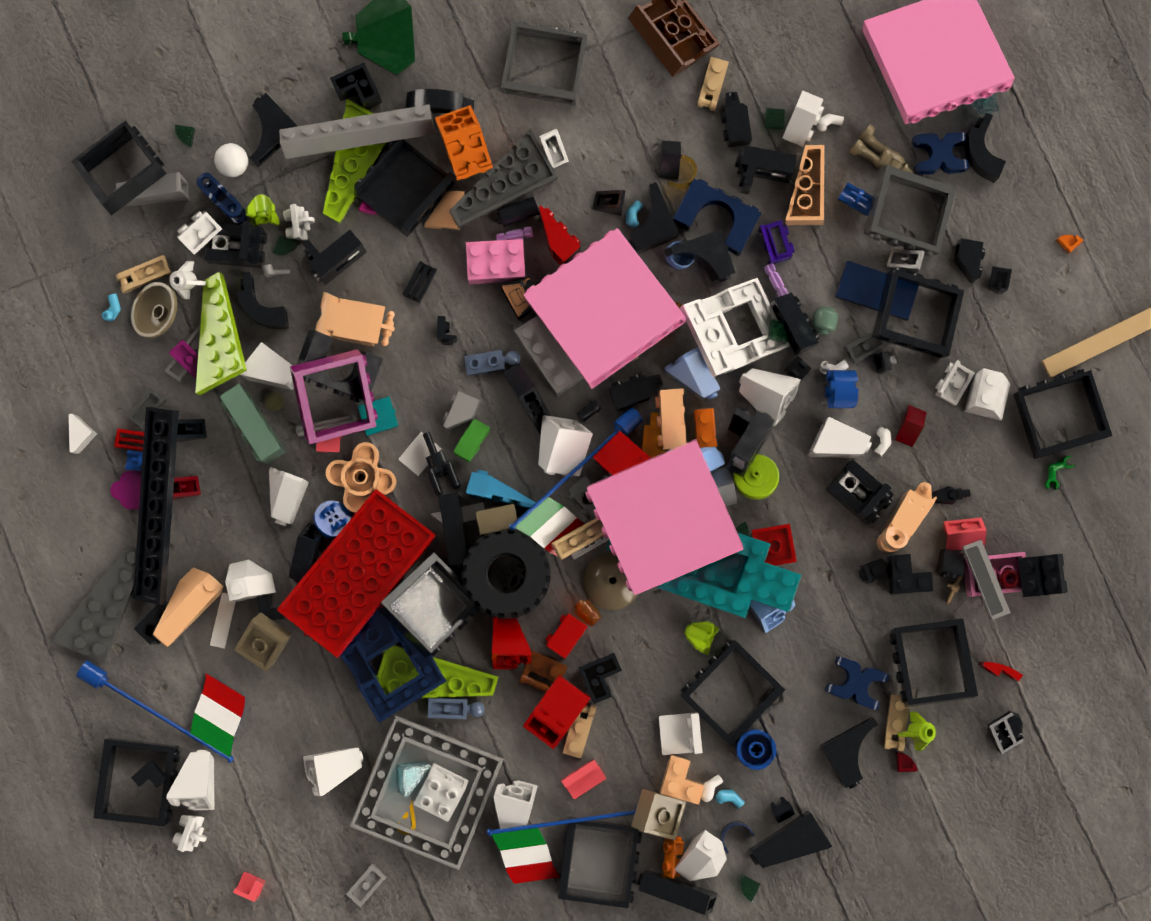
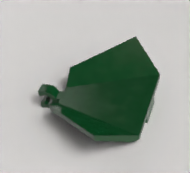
[342,0,415,76]

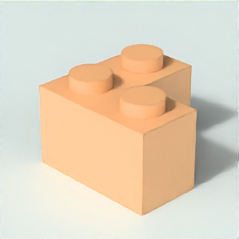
[660,754,704,805]

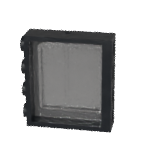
[377,553,480,658]
[558,817,642,908]

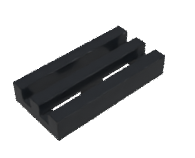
[403,261,437,304]

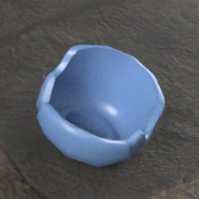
[665,241,695,270]

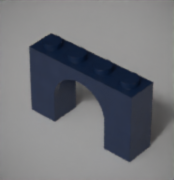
[673,179,761,256]

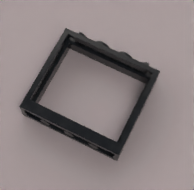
[71,120,167,216]
[872,268,965,358]
[1013,369,1112,459]
[890,619,978,707]
[680,640,785,746]
[94,738,180,826]

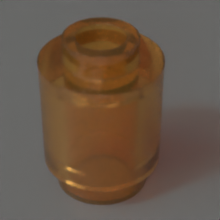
[574,599,603,627]

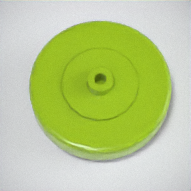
[733,454,779,500]

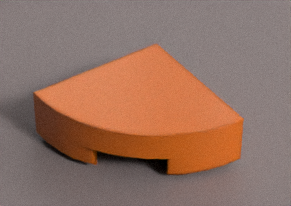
[1056,235,1084,254]

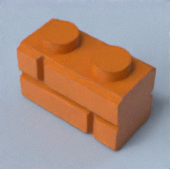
[693,408,717,448]

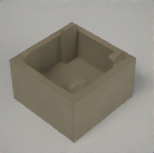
[476,504,518,537]
[234,612,292,672]
[631,788,686,840]

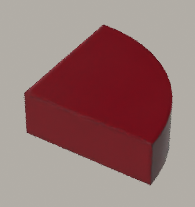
[896,752,918,772]

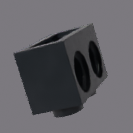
[134,601,168,645]

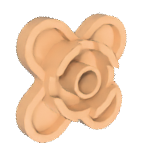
[326,442,397,513]

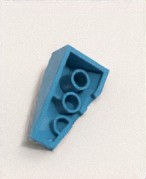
[466,470,536,509]

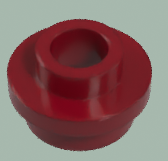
[999,569,1020,589]

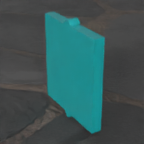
[358,396,399,436]

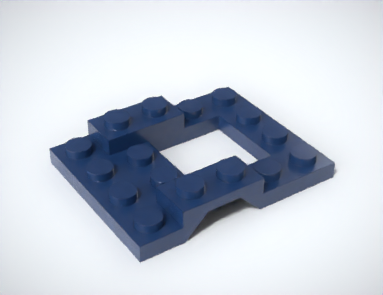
[340,599,447,723]

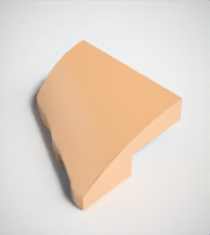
[424,191,465,230]

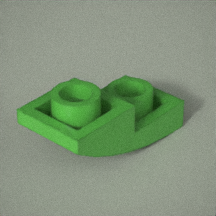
[453,419,490,463]

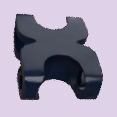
[912,132,969,175]
[196,172,248,225]
[825,657,890,710]

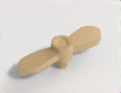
[946,574,964,605]

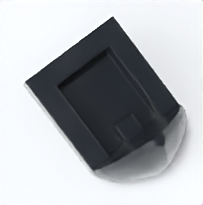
[989,266,1012,294]

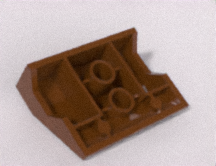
[628,0,720,77]

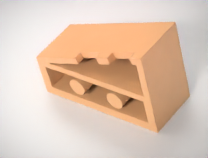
[655,388,686,451]

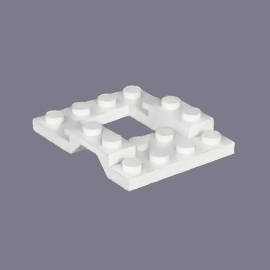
[680,278,790,377]

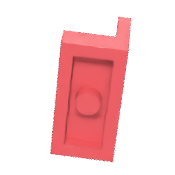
[943,517,987,551]
[561,759,606,799]

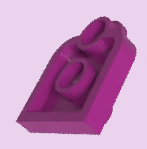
[110,471,142,510]

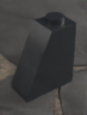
[288,523,324,583]

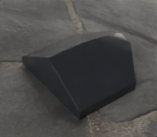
[987,711,1024,755]

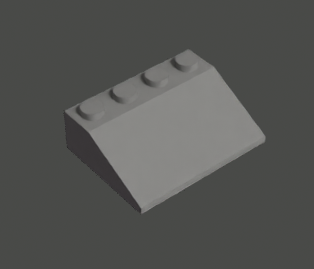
[514,316,584,397]

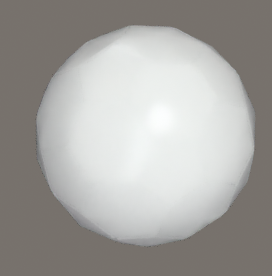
[214,143,248,177]

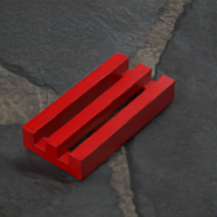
[114,428,144,452]

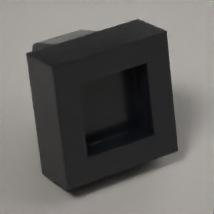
[874,351,898,374]
[784,356,812,381]
[771,797,795,824]

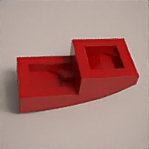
[978,661,1023,681]

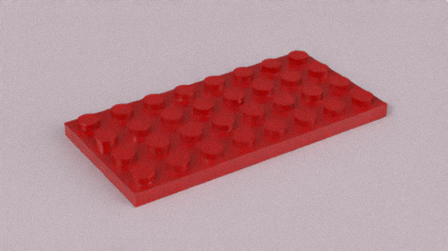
[277,489,436,658]

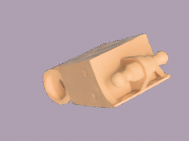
[315,292,395,347]
[877,482,937,554]

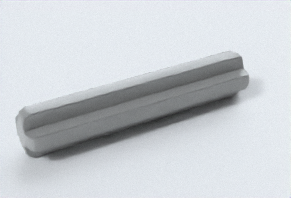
[296,416,352,437]

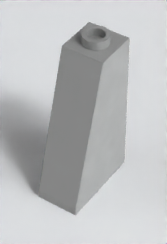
[113,172,189,207]

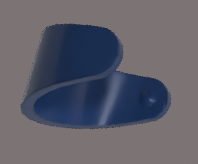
[720,821,755,853]

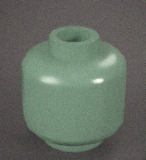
[812,306,838,335]

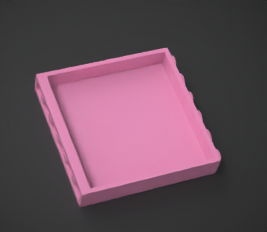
[862,0,1015,124]
[524,228,686,389]
[586,439,743,595]

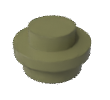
[265,392,284,411]

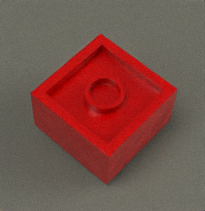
[752,524,797,566]
[546,613,588,659]

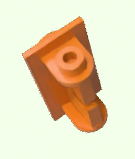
[662,836,684,878]

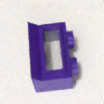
[758,220,795,264]

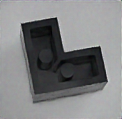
[330,63,382,110]
[887,554,933,595]
[578,652,622,704]

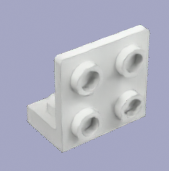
[177,211,222,255]
[659,712,703,755]
[414,763,469,822]

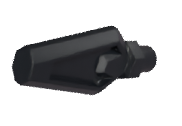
[932,486,971,505]

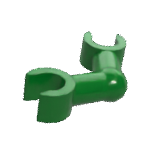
[1044,456,1075,490]

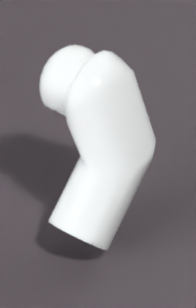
[817,114,844,131]
[820,360,849,375]
[874,427,891,457]
[701,775,723,802]

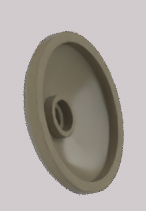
[131,282,177,338]
[584,552,638,610]

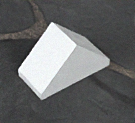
[539,129,569,168]
[69,414,97,454]

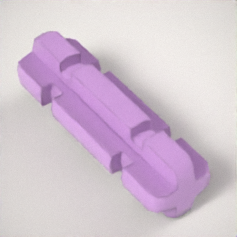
[496,226,533,240]
[764,263,789,297]

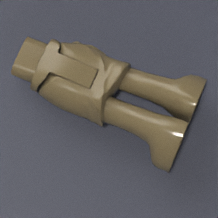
[848,124,914,173]

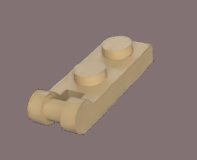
[697,57,729,112]
[116,255,172,294]
[883,694,909,752]
[562,704,597,759]

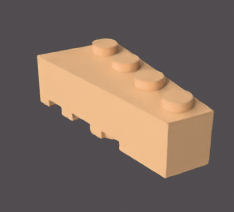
[785,145,824,225]

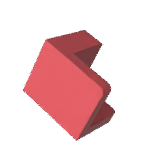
[316,436,342,453]
[233,872,266,902]

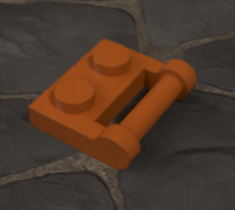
[518,651,568,693]

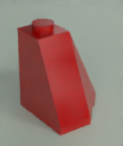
[492,617,532,670]

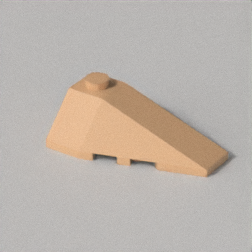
[153,567,224,648]

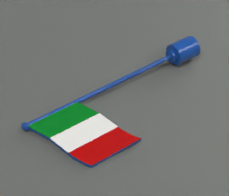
[509,407,643,557]
[76,660,246,763]
[487,806,637,884]

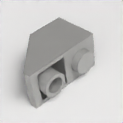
[442,391,481,430]

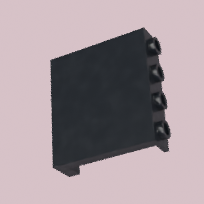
[354,139,456,237]

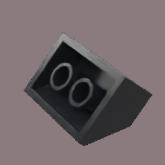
[771,292,819,356]

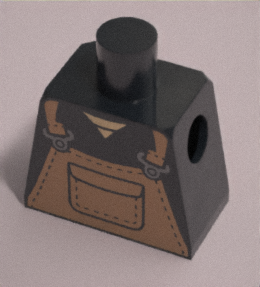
[501,276,542,321]

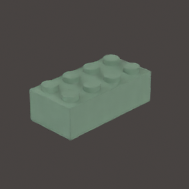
[220,384,287,464]

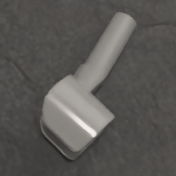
[262,264,290,278]

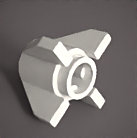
[169,261,207,299]

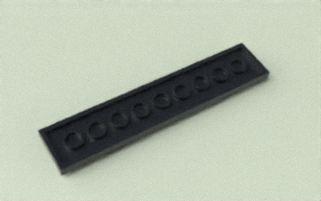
[133,407,179,605]

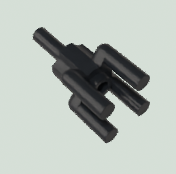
[423,432,461,496]

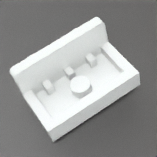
[935,360,975,406]

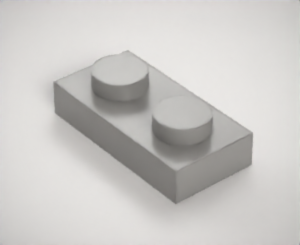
[346,863,387,908]

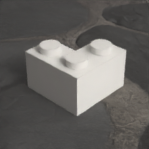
[782,91,824,147]

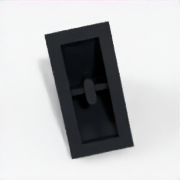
[660,140,681,179]
[593,190,626,216]
[177,419,207,442]

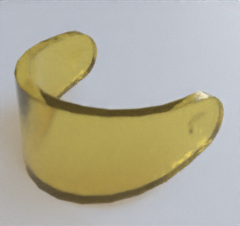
[667,155,697,189]

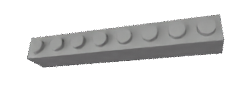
[279,104,435,159]

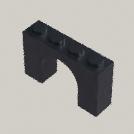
[296,330,383,403]

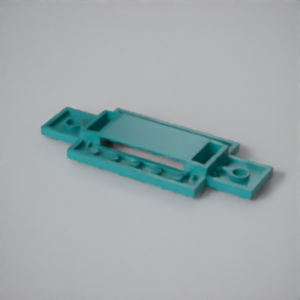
[606,533,802,618]

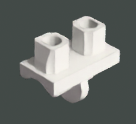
[283,204,315,241]
[172,815,207,852]

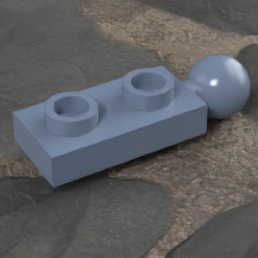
[464,350,521,376]
[428,698,485,719]

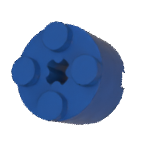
[824,370,858,408]
[735,729,776,770]

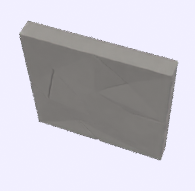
[349,715,504,870]

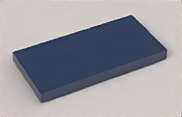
[835,261,919,321]

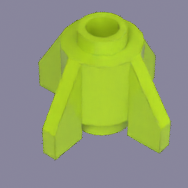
[245,194,280,226]
[684,621,719,655]
[898,711,936,751]

